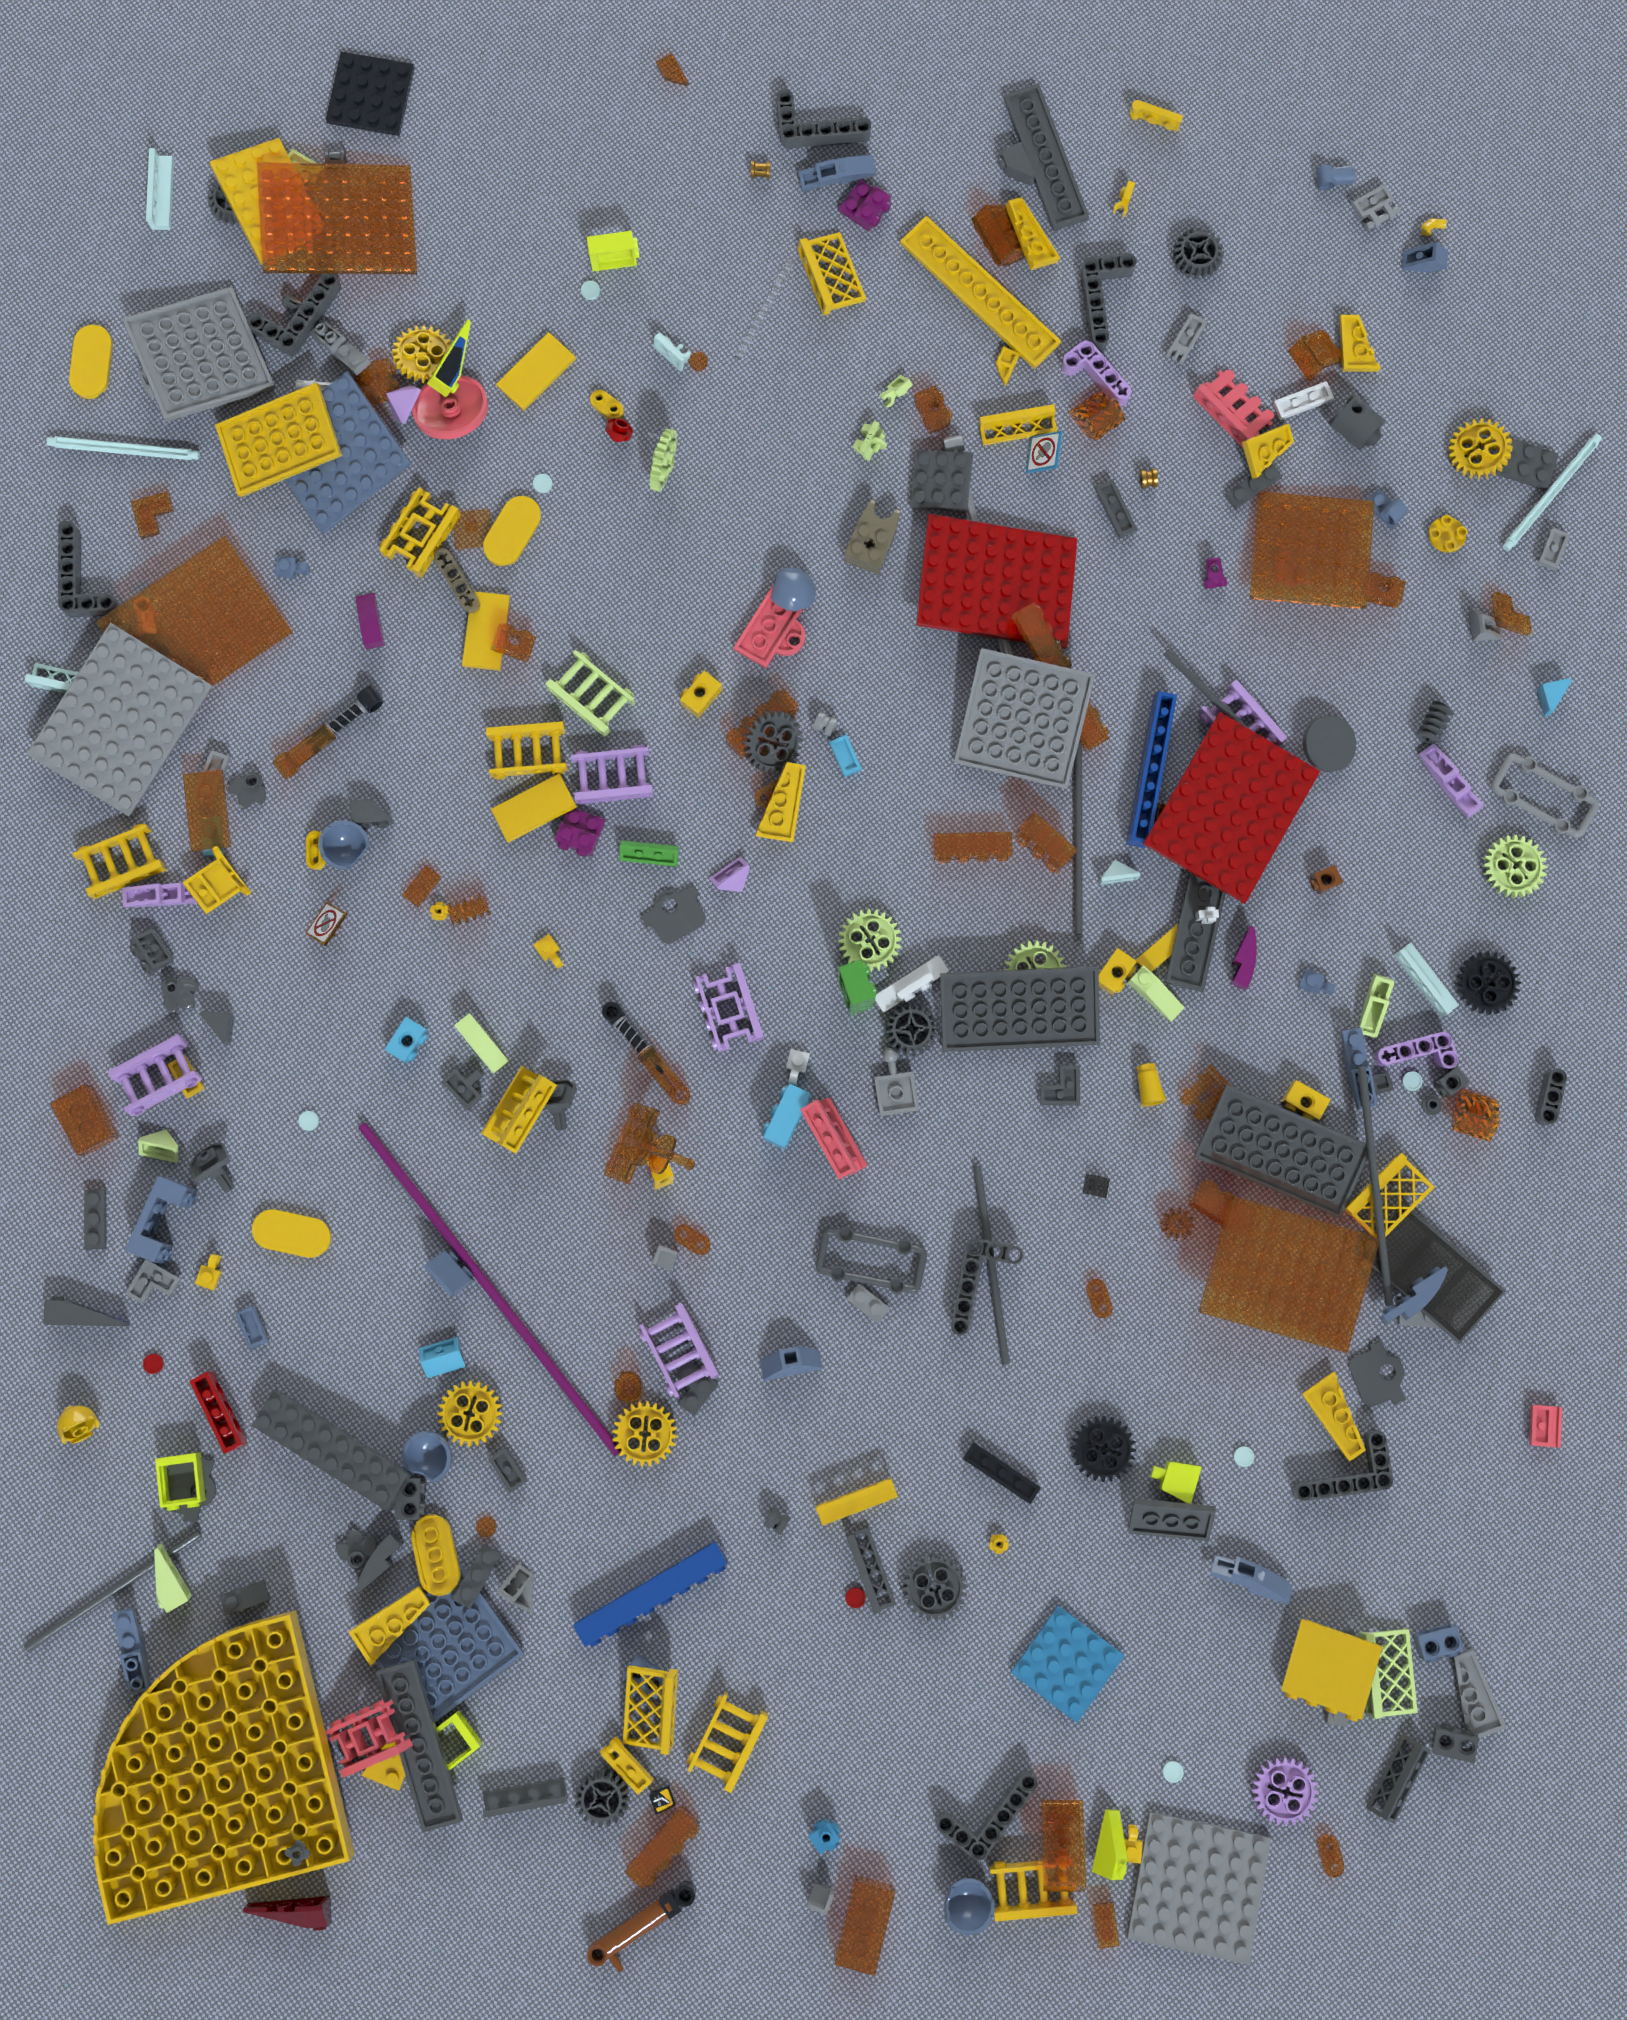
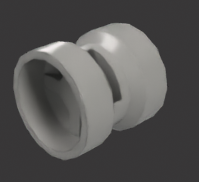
[813,711,838,736]

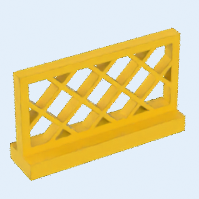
[797,232,866,316]
[1344,1153,1435,1242]
[623,1665,678,1755]

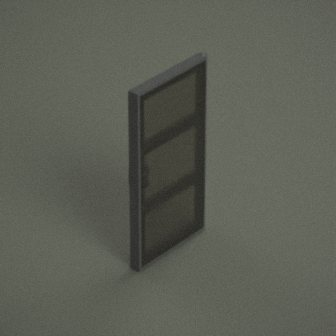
[1356,1202,1506,1344]

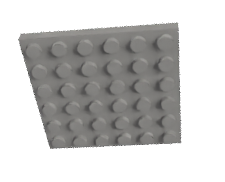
[122,287,275,422]
[954,648,1096,789]
[1126,1811,1271,1965]

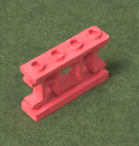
[800,1097,867,1180]
[325,1699,413,1778]

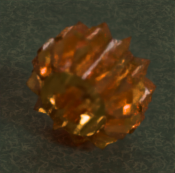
[1160,1207,1195,1241]

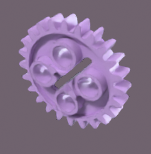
[1251,1756,1319,1826]

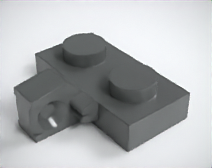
[441,1068,484,1111]

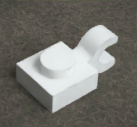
[1195,907,1219,924]
[786,1049,810,1085]

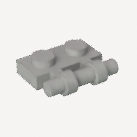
[1351,184,1400,231]

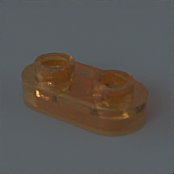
[754,778,779,808]
[674,1225,711,1255]
[1086,1279,1113,1318]
[1317,1834,1344,1878]

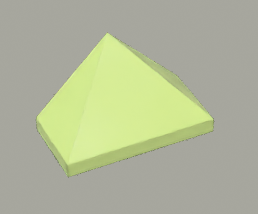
[138,1129,179,1163]

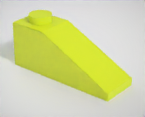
[1091,1809,1127,1880]

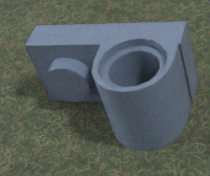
[1364,489,1408,529]

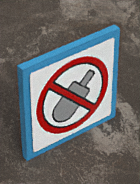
[1026,431,1063,474]

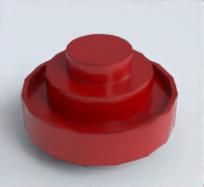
[605,418,634,442]

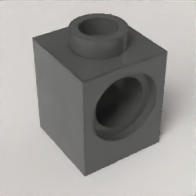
[1434,1066,1470,1098]

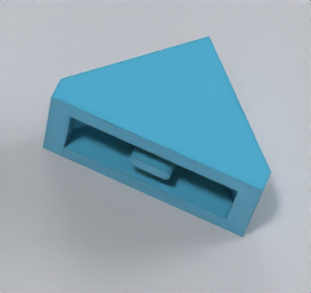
[1537,678,1572,717]

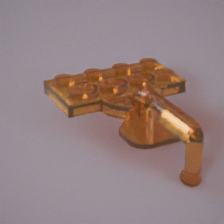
[604,1102,695,1185]

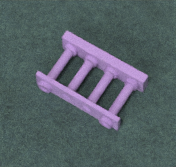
[1199,679,1287,746]
[571,745,654,805]
[108,1034,203,1116]
[638,1303,720,1398]

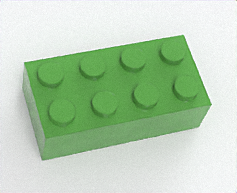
[837,959,877,1015]

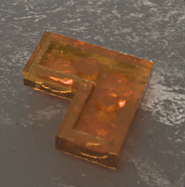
[131,491,174,539]
[1491,592,1532,636]

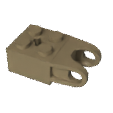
[844,498,901,575]

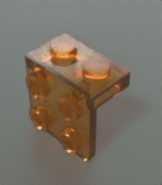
[1288,330,1342,381]

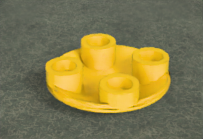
[1428,515,1468,553]

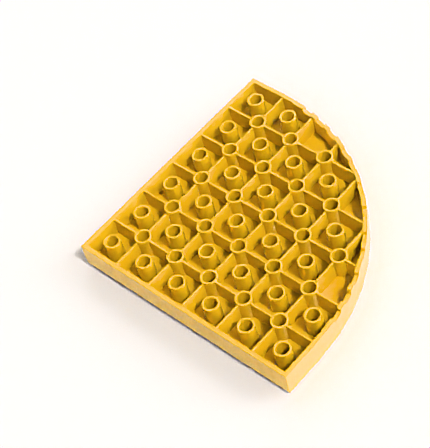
[93,1610,355,1925]

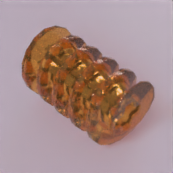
[448,893,491,927]

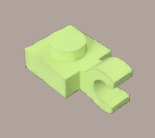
[879,375,913,408]

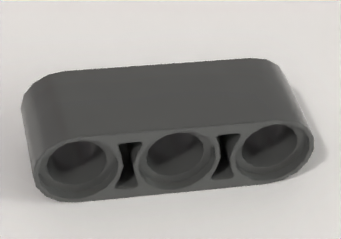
[1535,1068,1567,1126]

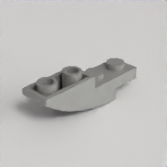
[310,320,371,375]

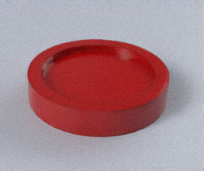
[143,1354,164,1374]
[845,1587,866,1608]

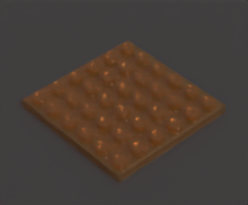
[1249,491,1375,609]

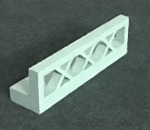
[146,148,174,230]
[25,663,79,694]
[1394,943,1459,1018]

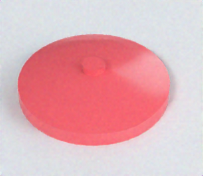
[412,375,488,439]

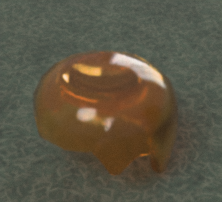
[614,1371,644,1403]

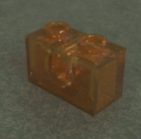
[914,386,952,434]
[1360,572,1406,609]
[490,623,536,663]

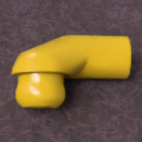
[1421,218,1447,236]

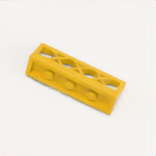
[978,404,1057,446]
[815,1477,898,1526]

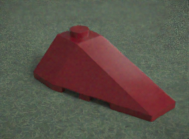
[243,1896,332,1931]

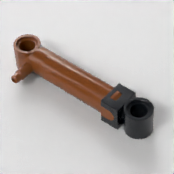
[587,1881,696,1972]

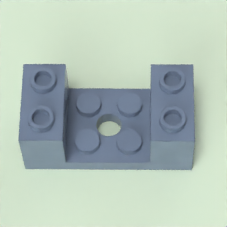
[125,1176,198,1264]

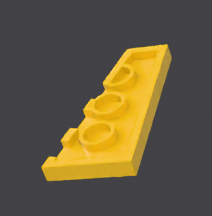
[1005,197,1060,270]
[755,762,806,842]
[1301,1371,1366,1462]

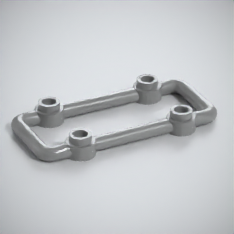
[1491,753,1599,838]

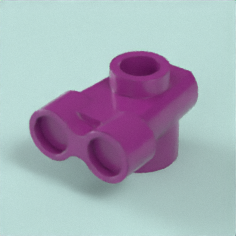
[1204,557,1227,589]

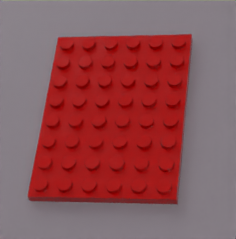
[915,514,1078,649]
[1143,712,1320,904]

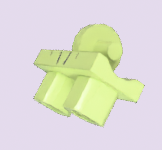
[853,421,887,461]

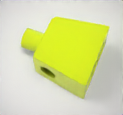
[1150,1461,1202,1504]

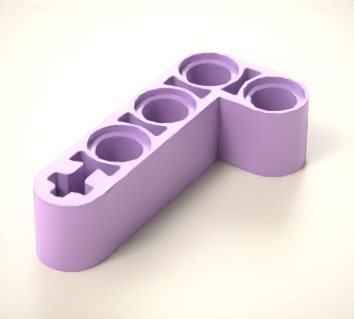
[1061,341,1131,407]
[1374,1032,1458,1070]

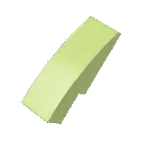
[1358,974,1395,1038]
[454,1013,509,1074]

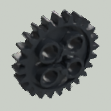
[1455,951,1521,1015]
[1070,1416,1137,1482]

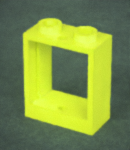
[587,231,640,272]
[155,1452,206,1511]
[436,1710,483,1771]

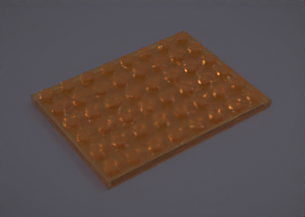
[257,162,417,274]
[96,536,293,687]
[1198,1196,1379,1353]

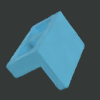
[419,1337,465,1378]

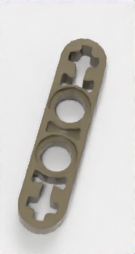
[434,548,480,613]

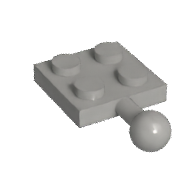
[874,1048,919,1117]

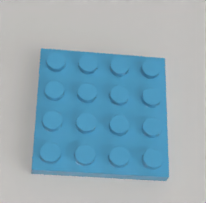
[1011,1605,1125,1723]

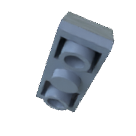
[760,1346,823,1381]

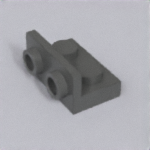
[130,928,174,977]

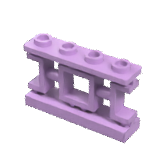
[693,963,764,1053]

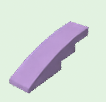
[1419,743,1484,818]
[122,883,197,908]

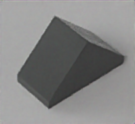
[199,1011,234,1045]

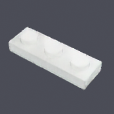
[1273,381,1334,420]

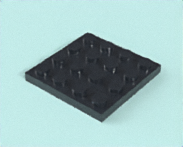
[326,51,415,136]

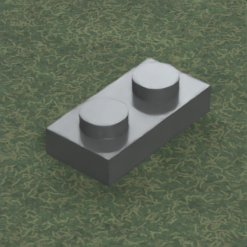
[488,1447,528,1493]

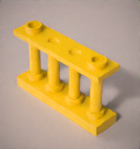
[486,721,568,780]
[72,824,167,899]
[481,1065,557,1154]
[686,1692,768,1793]
[989,1855,1078,1922]

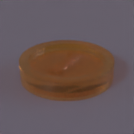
[689,352,708,371]
[476,1516,497,1537]

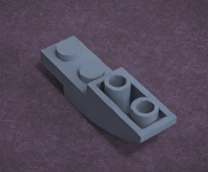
[798,155,877,192]
[1340,1027,1378,1110]
[1380,1266,1448,1324]
[1210,1555,1293,1605]
[112,1607,150,1695]

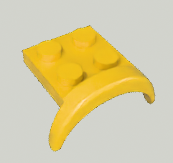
[182,846,252,915]

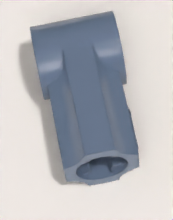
[1316,165,1356,190]

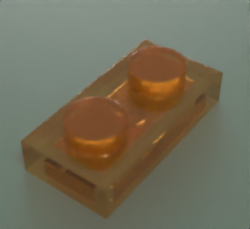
[402,865,442,908]
[1092,1901,1120,1949]

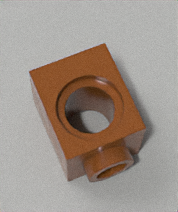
[1310,865,1343,895]

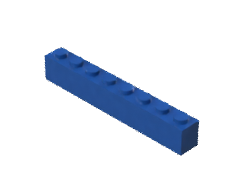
[1126,691,1177,848]
[573,1541,728,1647]

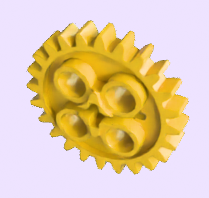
[392,325,451,383]
[1448,418,1513,480]
[437,1380,504,1447]
[612,1401,677,1467]

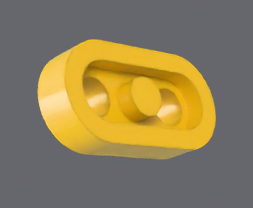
[590,390,624,420]
[306,831,326,870]

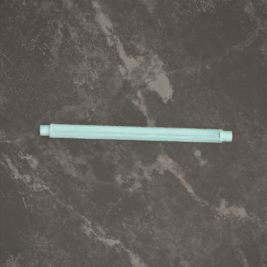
[1502,434,1602,551]
[47,436,200,460]

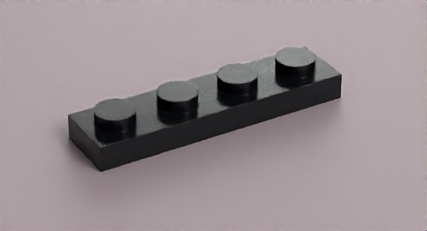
[962,1442,1041,1504]

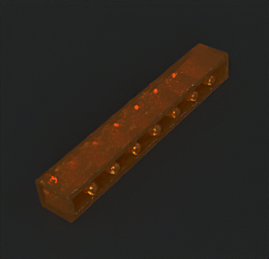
[1011,602,1110,751]

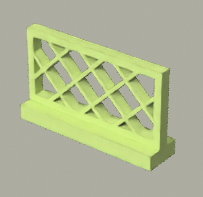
[1358,1629,1418,1719]

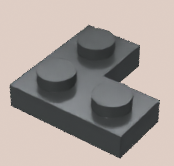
[1040,1065,1080,1106]
[675,1361,718,1416]

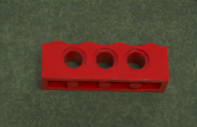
[189,1371,248,1454]

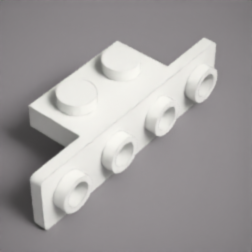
[875,956,949,1013]

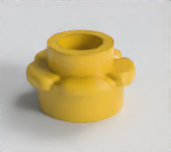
[430,902,449,921]
[989,1534,1009,1554]

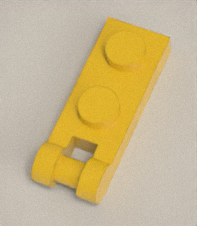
[1129,100,1183,132]
[600,1737,654,1795]

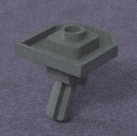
[543,1079,577,1131]
[189,1143,234,1193]

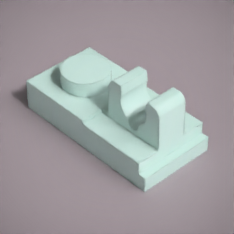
[653,332,691,371]

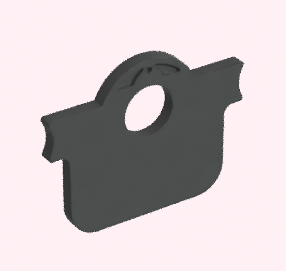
[640,884,706,944]
[1348,1340,1406,1407]
[164,1457,216,1524]

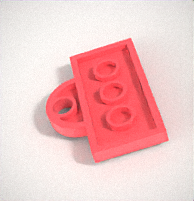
[733,584,805,669]

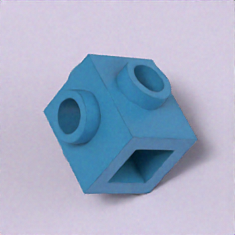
[808,1818,841,1855]

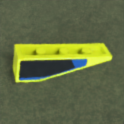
[427,319,471,397]

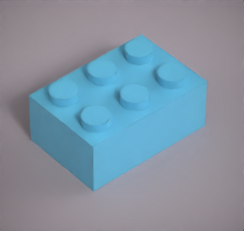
[761,1083,811,1150]

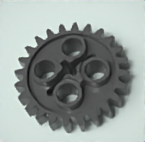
[742,709,803,773]
[902,1553,968,1622]

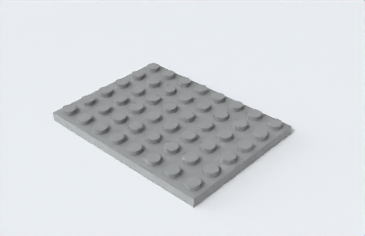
[27,623,213,817]

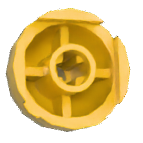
[56,1405,100,1444]

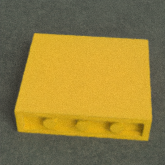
[1281,1618,1384,1722]

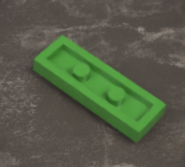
[619,840,679,867]

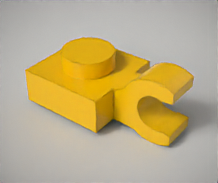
[1113,180,1135,217]
[533,934,564,969]
[194,1254,222,1291]
[1124,1824,1143,1864]

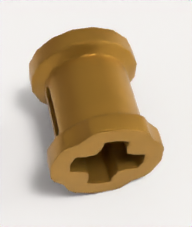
[751,160,771,179]

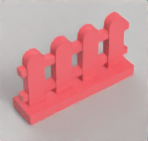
[1193,370,1274,449]

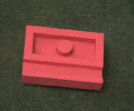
[1529,1405,1562,1448]

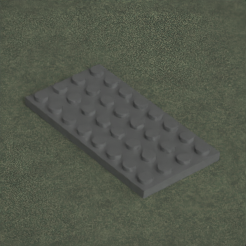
[940,966,1100,1052]
[1194,1084,1368,1219]

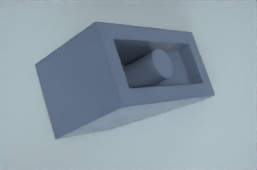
[1402,242,1448,273]

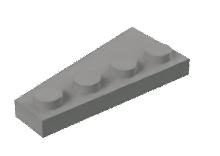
[1454,1648,1507,1742]

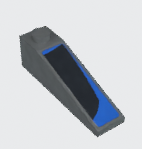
[43,1296,130,1326]

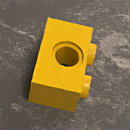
[680,670,723,719]
[1099,948,1137,996]
[1281,1080,1331,1122]

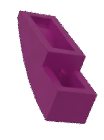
[356,593,385,650]
[1231,926,1257,991]

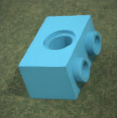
[384,1016,428,1064]

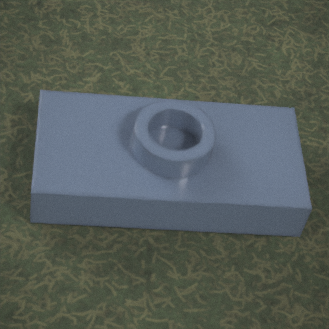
[235,1305,270,1350]

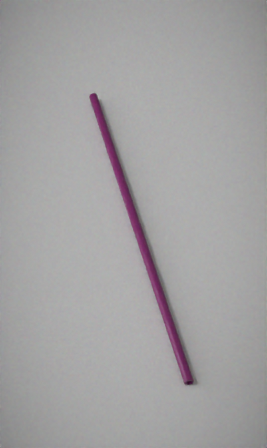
[358,1122,622,1457]

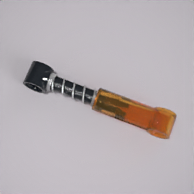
[272,686,384,779]
[602,1002,691,1106]

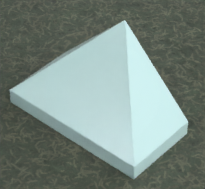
[1099,860,1140,885]

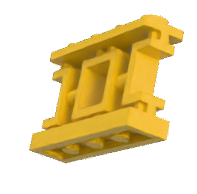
[379,487,461,578]

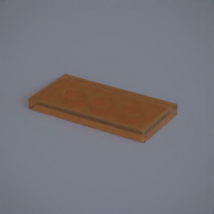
[183,770,231,852]

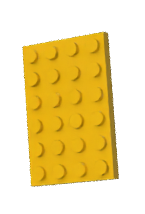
[209,138,330,265]
[215,382,342,497]

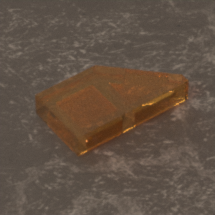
[656,54,689,86]

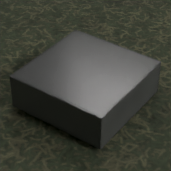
[1372,1071,1394,1095]

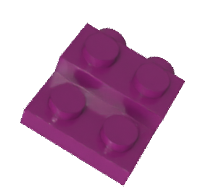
[839,179,892,232]
[554,809,606,857]

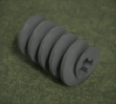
[1416,700,1454,744]

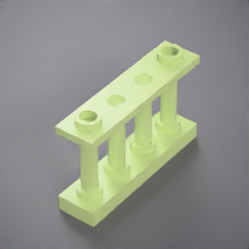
[545,650,635,737]

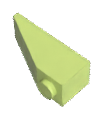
[1128,965,1185,1022]
[154,1543,192,1613]

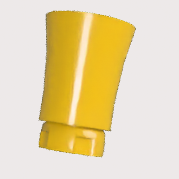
[1136,1063,1167,1107]

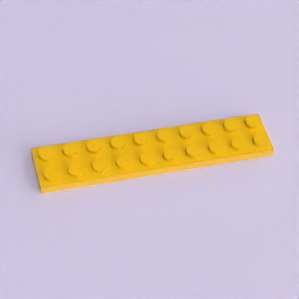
[900,216,1061,370]

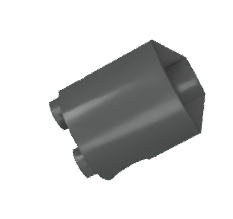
[1328,393,1385,451]

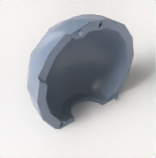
[771,567,816,612]
[318,820,370,870]
[402,1431,453,1483]
[944,1878,995,1936]

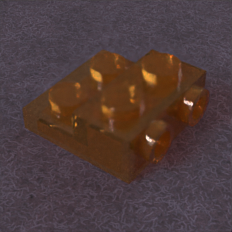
[354,358,400,405]

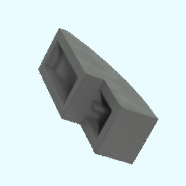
[356,1532,403,1593]

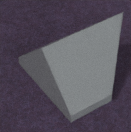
[1469,605,1503,641]
[497,1564,535,1613]

